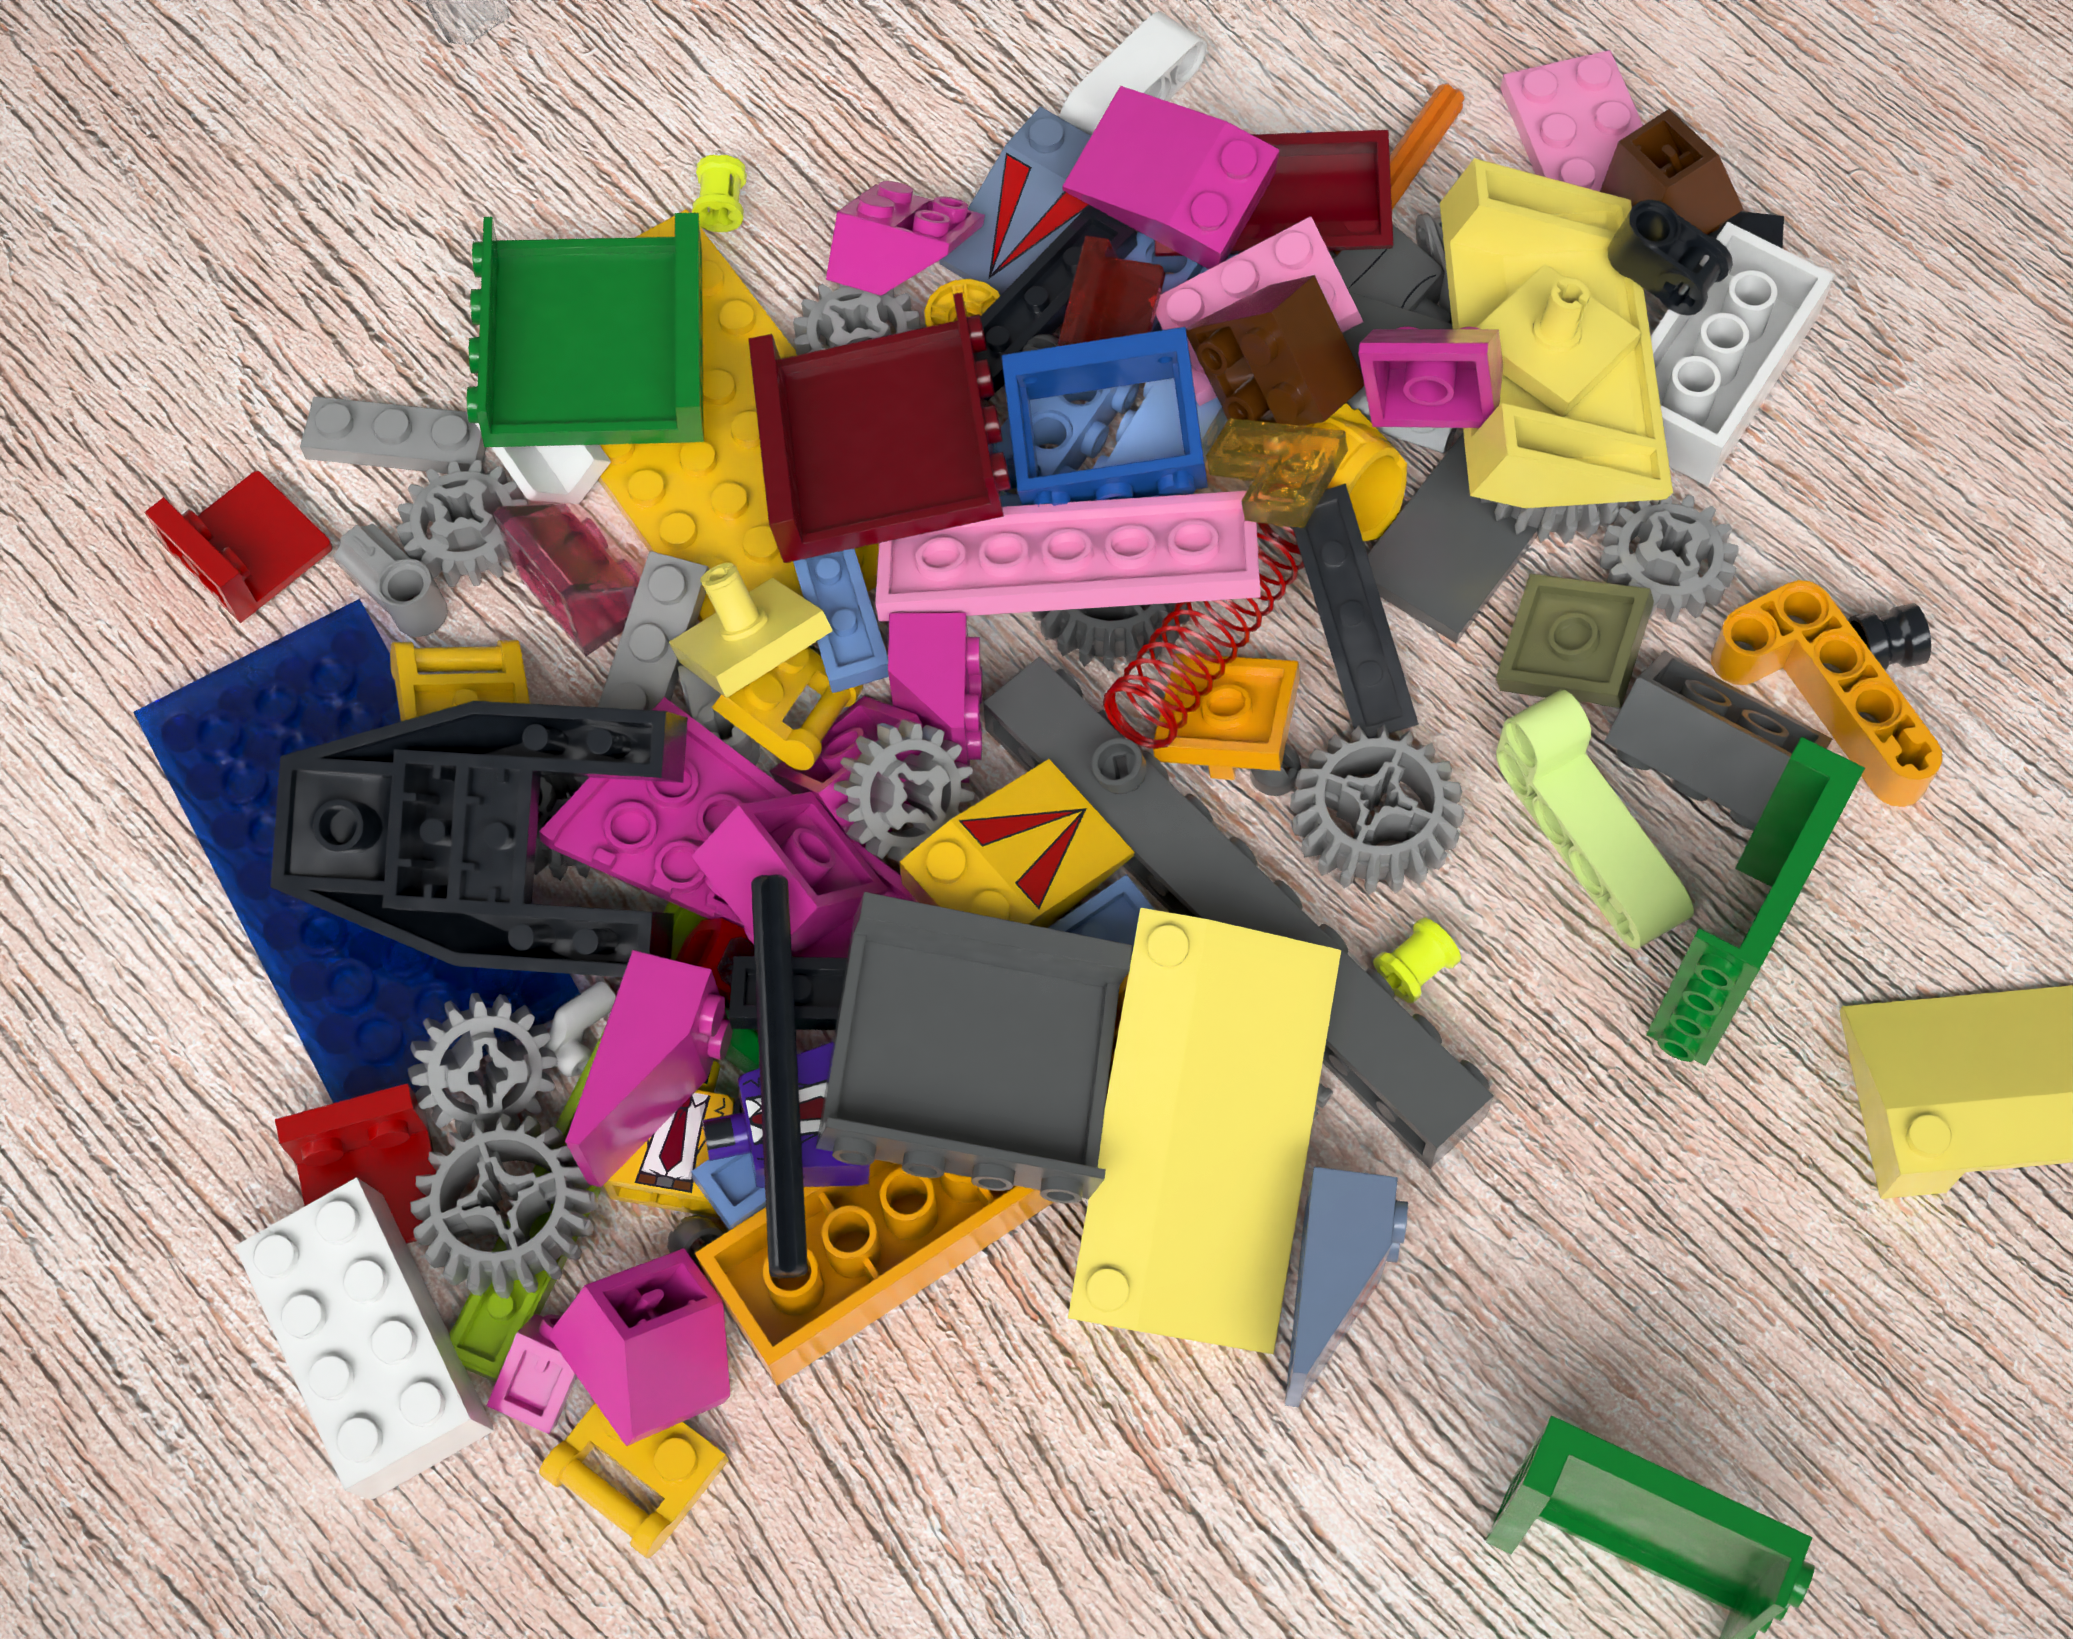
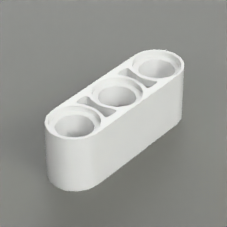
[1060,11,1208,136]

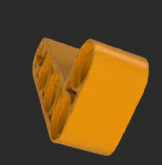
[1711,580,1943,807]

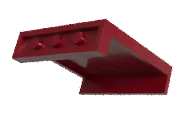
[748,292,1011,563]

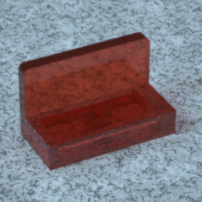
[1057,236,1165,346]

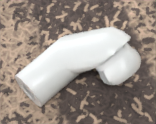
[545,981,616,1077]

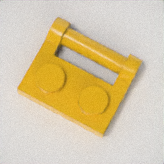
[390,640,530,721]
[711,647,864,770]
[539,1403,729,1559]

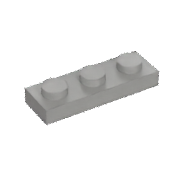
[300,396,486,474]
[598,551,710,710]

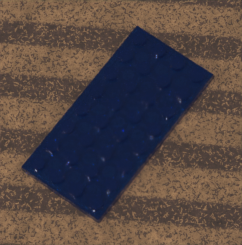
[133,599,581,1103]

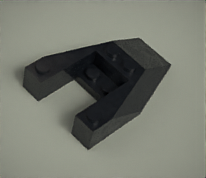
[271,701,688,977]

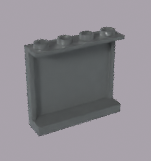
[816,892,1133,1203]

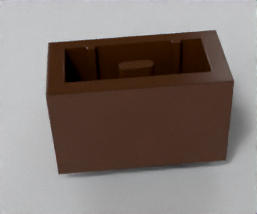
[1600,109,1744,234]
[1186,275,1365,437]

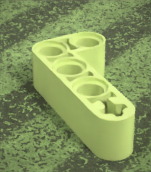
[1496,689,1694,950]

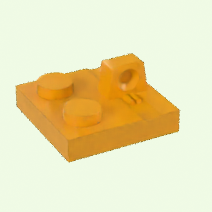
[1153,653,1300,780]

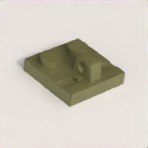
[1496,574,1654,708]

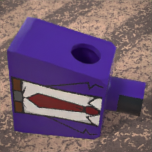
[702,1042,870,1188]

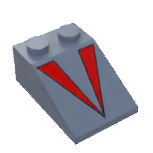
[939,106,1091,295]
[1285,1167,1408,1407]

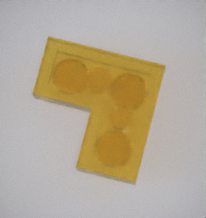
[1206,418,1348,528]

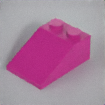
[1062,85,1280,269]
[565,950,733,1187]

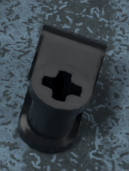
[1608,199,1733,316]

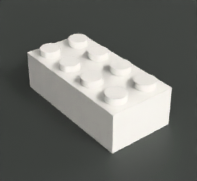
[1651,222,1835,487]
[235,1178,495,1500]

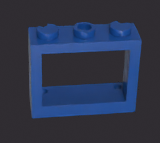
[1001,327,1208,507]

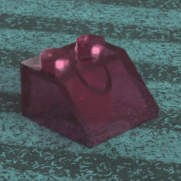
[493,504,640,657]

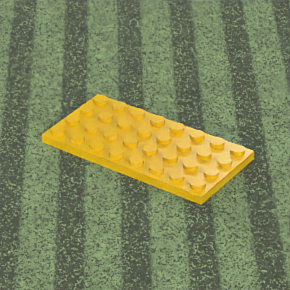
[598,209,879,622]

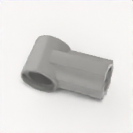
[333,523,448,637]

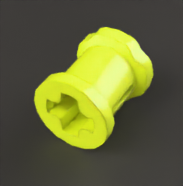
[692,155,747,233]
[1373,917,1461,1003]

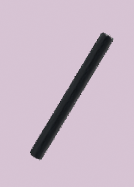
[751,874,808,1279]

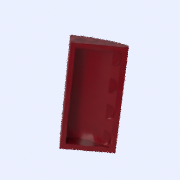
[1154,130,1393,257]

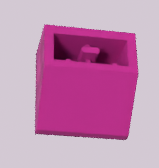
[826,181,985,296]
[888,613,983,783]
[548,1248,730,1446]

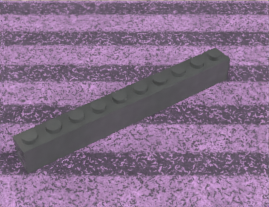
[983,656,1494,1169]

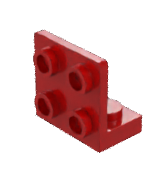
[144,471,333,624]
[275,1083,437,1244]

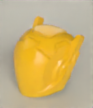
[1264,403,1407,541]

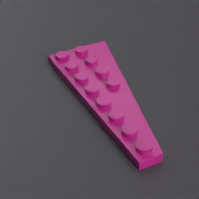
[539,697,918,958]

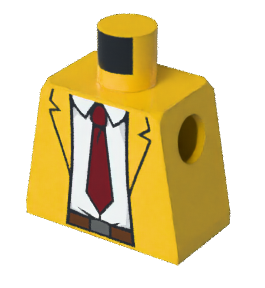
[603,1061,735,1219]

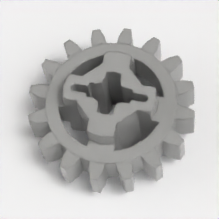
[793,284,921,355]
[396,459,532,587]
[1600,495,1739,622]
[834,719,975,862]
[408,993,558,1139]

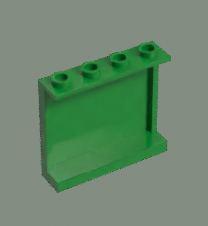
[467,213,704,448]
[1646,737,1865,1066]
[1485,1415,1815,1639]

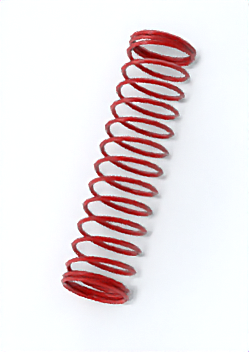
[1103,488,1304,749]

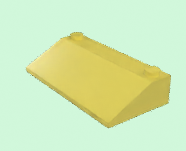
[1440,158,1673,508]
[1068,908,1341,1355]
[1839,985,2073,1199]

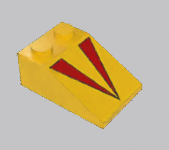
[899,759,1135,928]

